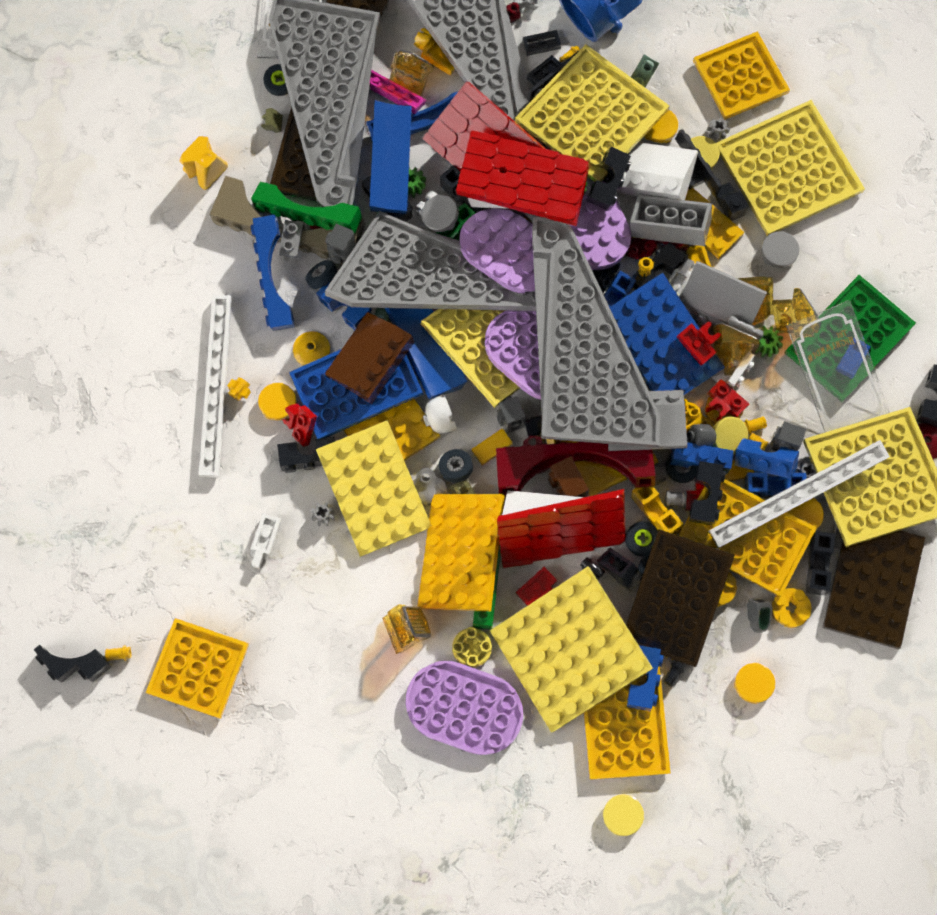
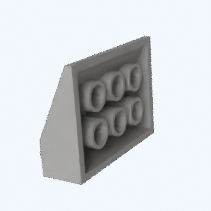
[680,261,767,344]
[608,390,687,451]

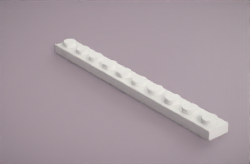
[199,295,232,478]
[708,440,890,548]

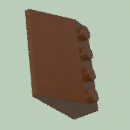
[325,312,414,404]

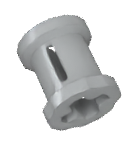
[665,490,687,508]

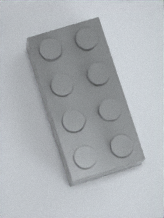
[630,195,712,246]

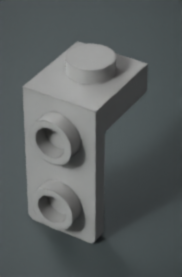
[278,220,305,258]

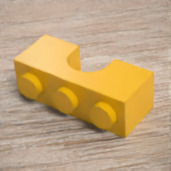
[631,487,684,535]

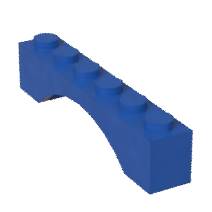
[366,92,458,143]
[251,215,295,331]

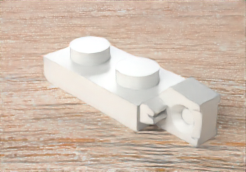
[668,259,695,298]
[250,513,282,569]

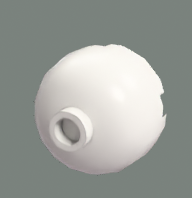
[423,394,456,434]

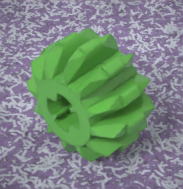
[408,166,426,198]
[751,325,783,358]

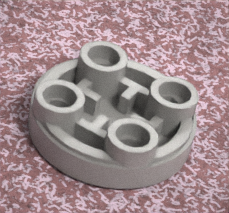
[422,195,459,232]
[761,231,799,268]

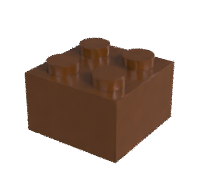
[548,456,589,497]

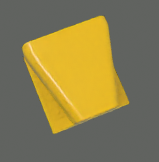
[179,136,228,190]

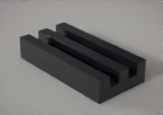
[522,30,561,56]

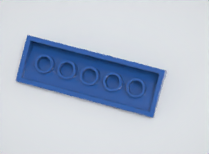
[369,100,412,213]
[385,308,468,399]

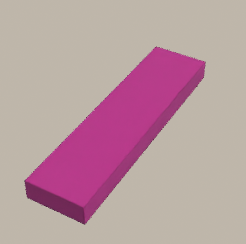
[370,70,426,114]

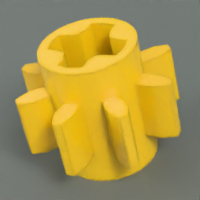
[227,377,251,401]

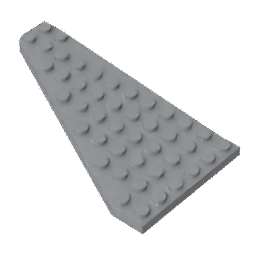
[269,0,380,207]
[407,0,543,145]
[325,211,536,311]
[532,216,660,448]

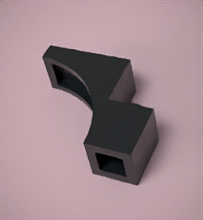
[34,645,112,682]

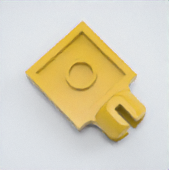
[414,27,455,75]

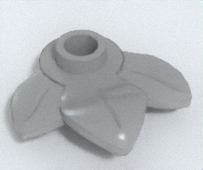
[413,468,447,506]

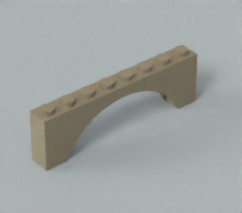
[210,175,365,264]

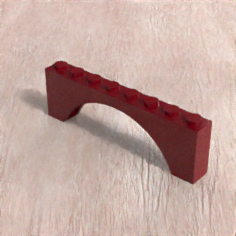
[496,442,655,497]

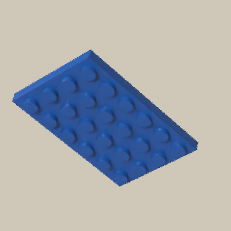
[609,273,725,395]
[289,349,424,439]

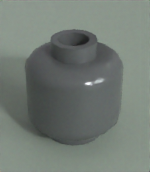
[687,424,716,447]

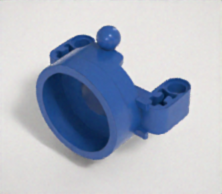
[559,0,643,42]

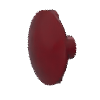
[625,237,657,259]

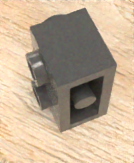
[325,224,356,264]
[496,396,526,434]
[771,421,806,451]

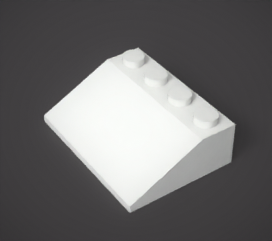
[616,142,698,200]

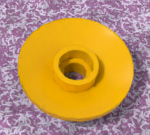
[293,331,330,366]

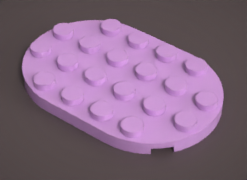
[570,177,631,270]
[460,209,535,293]
[485,310,541,400]
[406,661,523,755]

